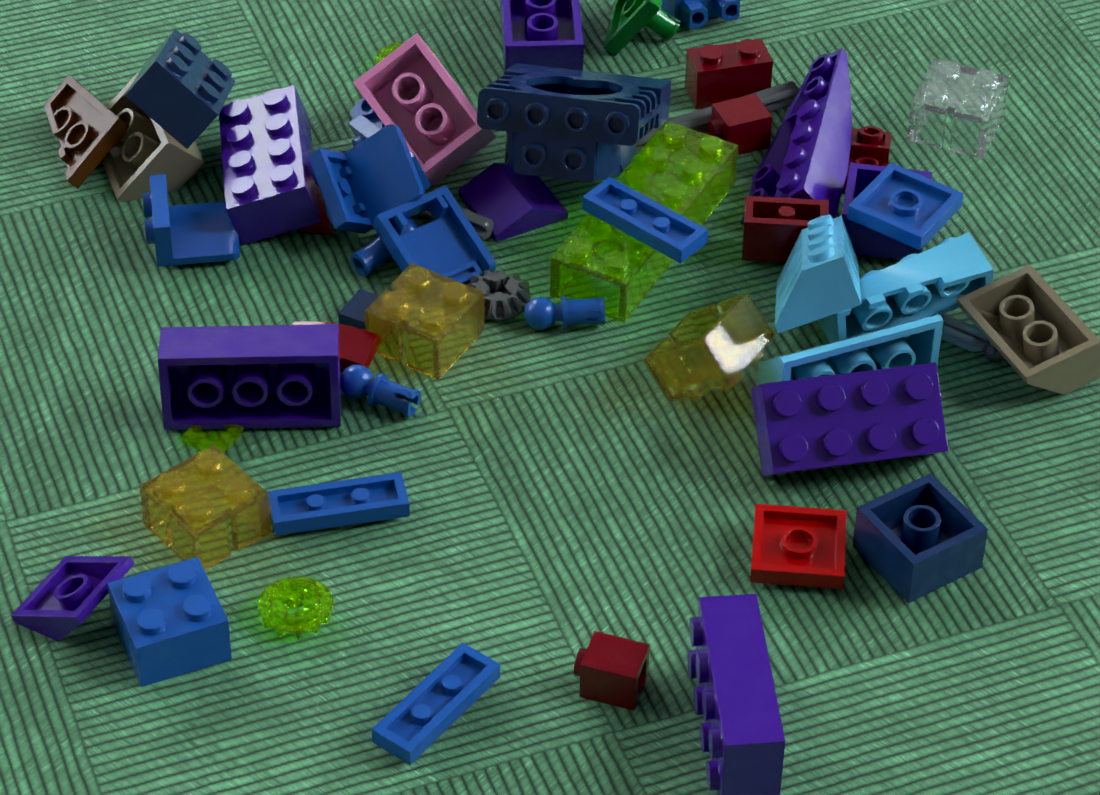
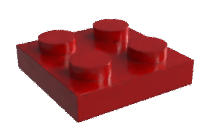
[750,504,847,589]

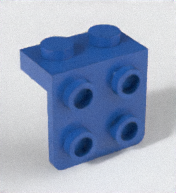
[308,124,424,234]
[142,174,240,267]

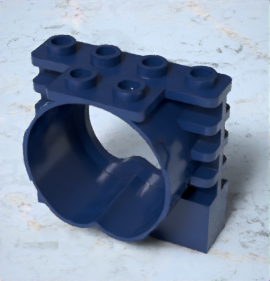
[477,63,671,182]

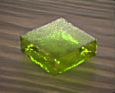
[181,424,244,459]

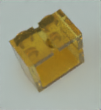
[365,263,484,380]
[644,292,775,402]
[139,444,271,571]

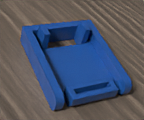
[372,185,496,303]

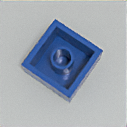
[107,557,232,687]

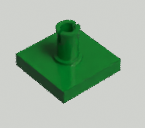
[603,0,681,56]

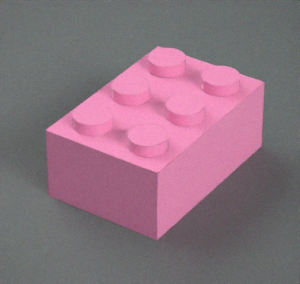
[353,33,496,186]

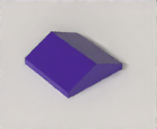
[458,162,568,242]
[11,556,135,642]

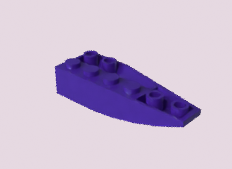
[741,48,852,226]

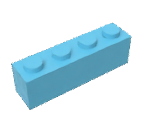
[817,232,993,343]

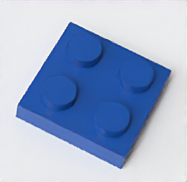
[847,163,964,250]

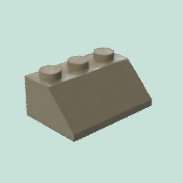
[102,72,204,202]
[957,265,1100,395]

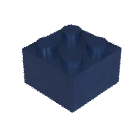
[853,473,988,603]

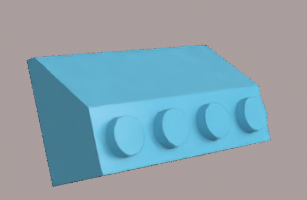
[775,215,861,333]
[757,315,943,385]

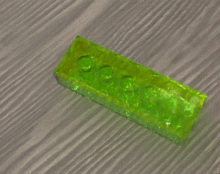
[550,121,738,323]

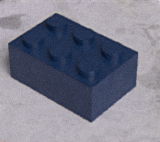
[125,29,235,149]

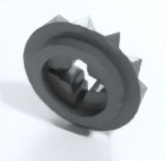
[463,268,531,320]

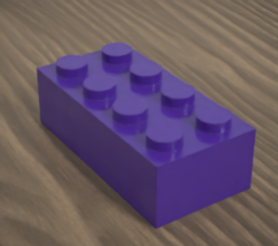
[499,0,584,71]
[219,85,321,245]
[158,324,341,430]
[751,362,948,476]
[687,594,785,795]

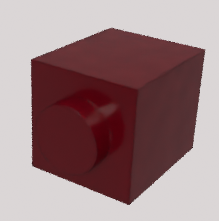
[707,94,772,158]
[574,631,650,711]

